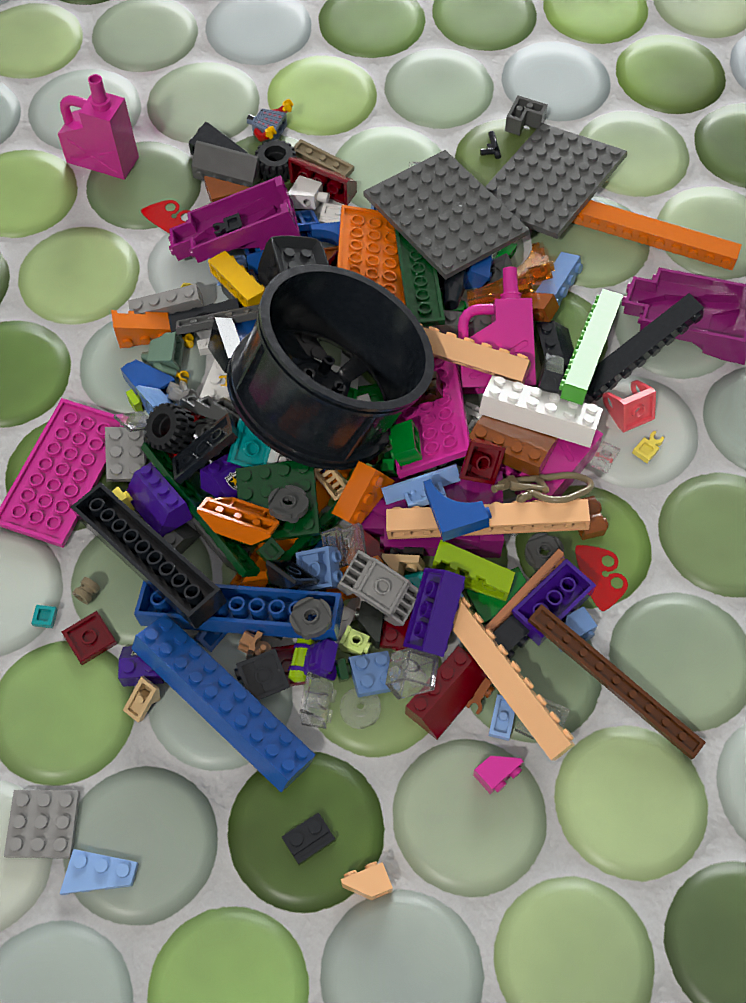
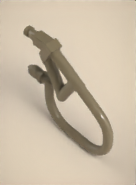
[491,472,594,503]

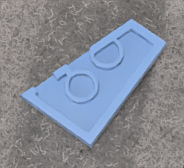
[60,849,138,895]

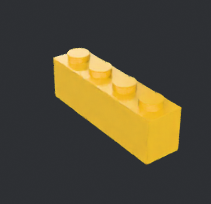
[208,251,265,307]

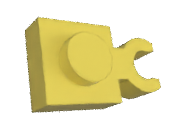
[632,431,664,464]

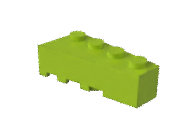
[432,540,515,601]

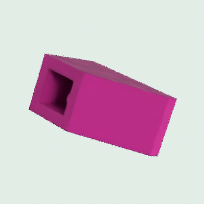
[473,756,524,794]

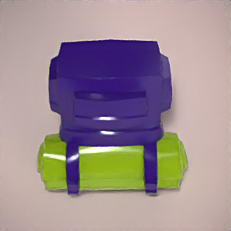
[288,638,338,683]

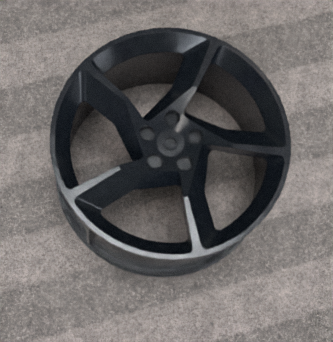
[226,264,434,470]

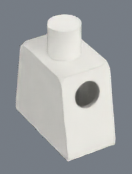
[289,176,330,210]

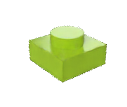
[126,389,144,415]

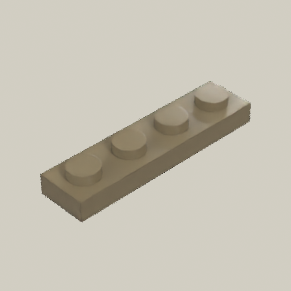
[294,139,354,177]

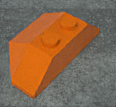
[197,497,279,545]

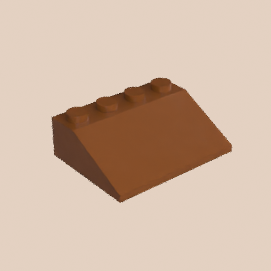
[469,415,559,476]

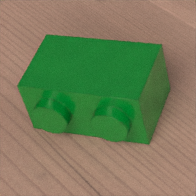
[389,419,422,466]

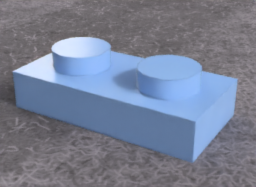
[488,694,515,741]

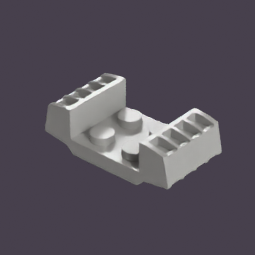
[337,550,418,626]

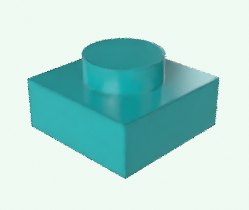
[31,605,58,629]

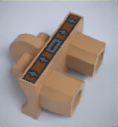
[238,631,272,659]

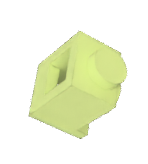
[339,625,372,656]

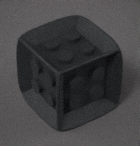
[258,236,329,288]

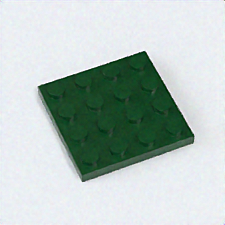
[236,461,321,545]

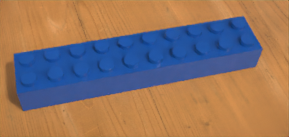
[134,581,344,641]
[131,614,316,793]

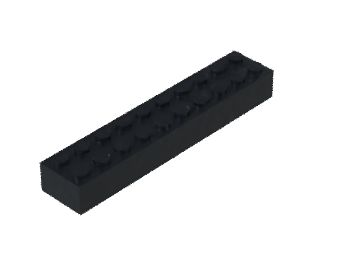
[71,482,227,629]

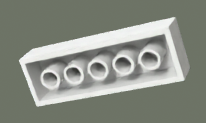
[479,375,603,448]

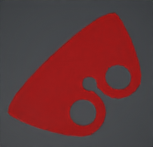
[141,200,190,234]
[575,545,628,612]

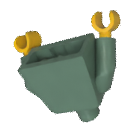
[141,332,194,384]

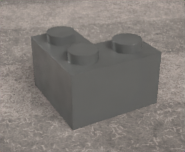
[505,95,548,136]

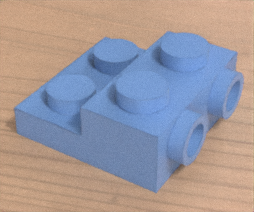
[296,546,343,591]

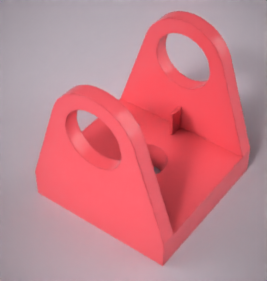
[603,380,656,433]

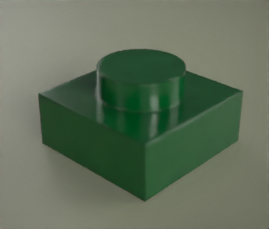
[256,537,285,562]
[335,658,351,683]

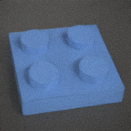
[348,651,399,698]

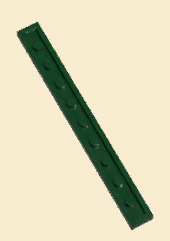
[141,442,260,577]
[266,451,393,586]

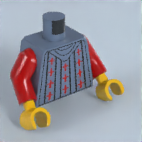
[247,99,294,142]

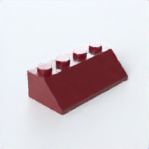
[288,157,357,206]
[405,645,488,740]

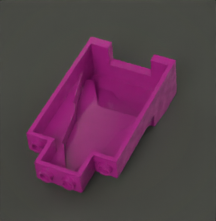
[168,175,300,263]
[621,267,746,365]
[359,471,504,558]

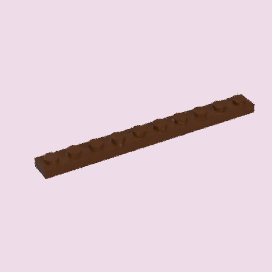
[528,604,706,760]

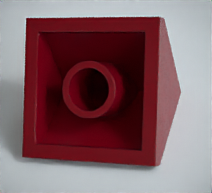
[459,438,506,485]

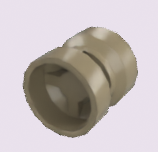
[72,577,100,605]

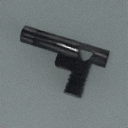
[480,131,501,159]

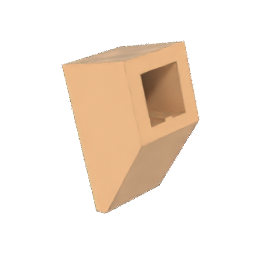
[341,862,393,900]

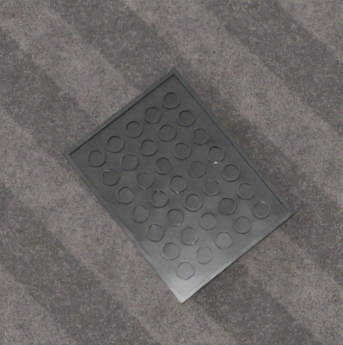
[485,123,627,239]
[363,150,530,280]

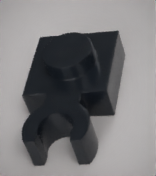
[212,213,243,237]
[390,547,424,560]

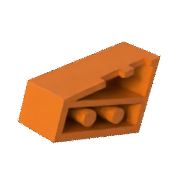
[111,310,171,348]
[332,461,395,527]

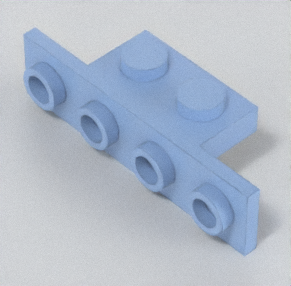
[381,464,460,508]

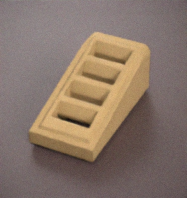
[315,468,348,501]

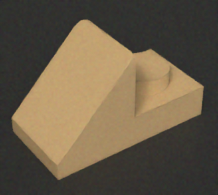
[382,554,425,576]
[123,676,161,722]

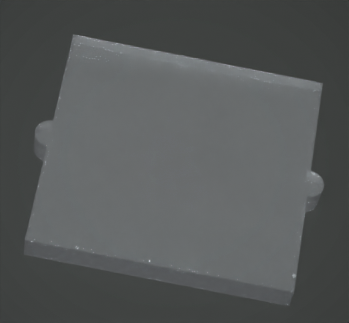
[114,411,149,432]

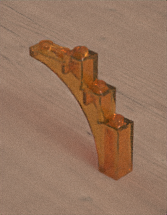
[467,242,555,307]

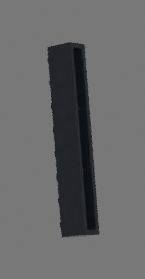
[585,293,704,403]

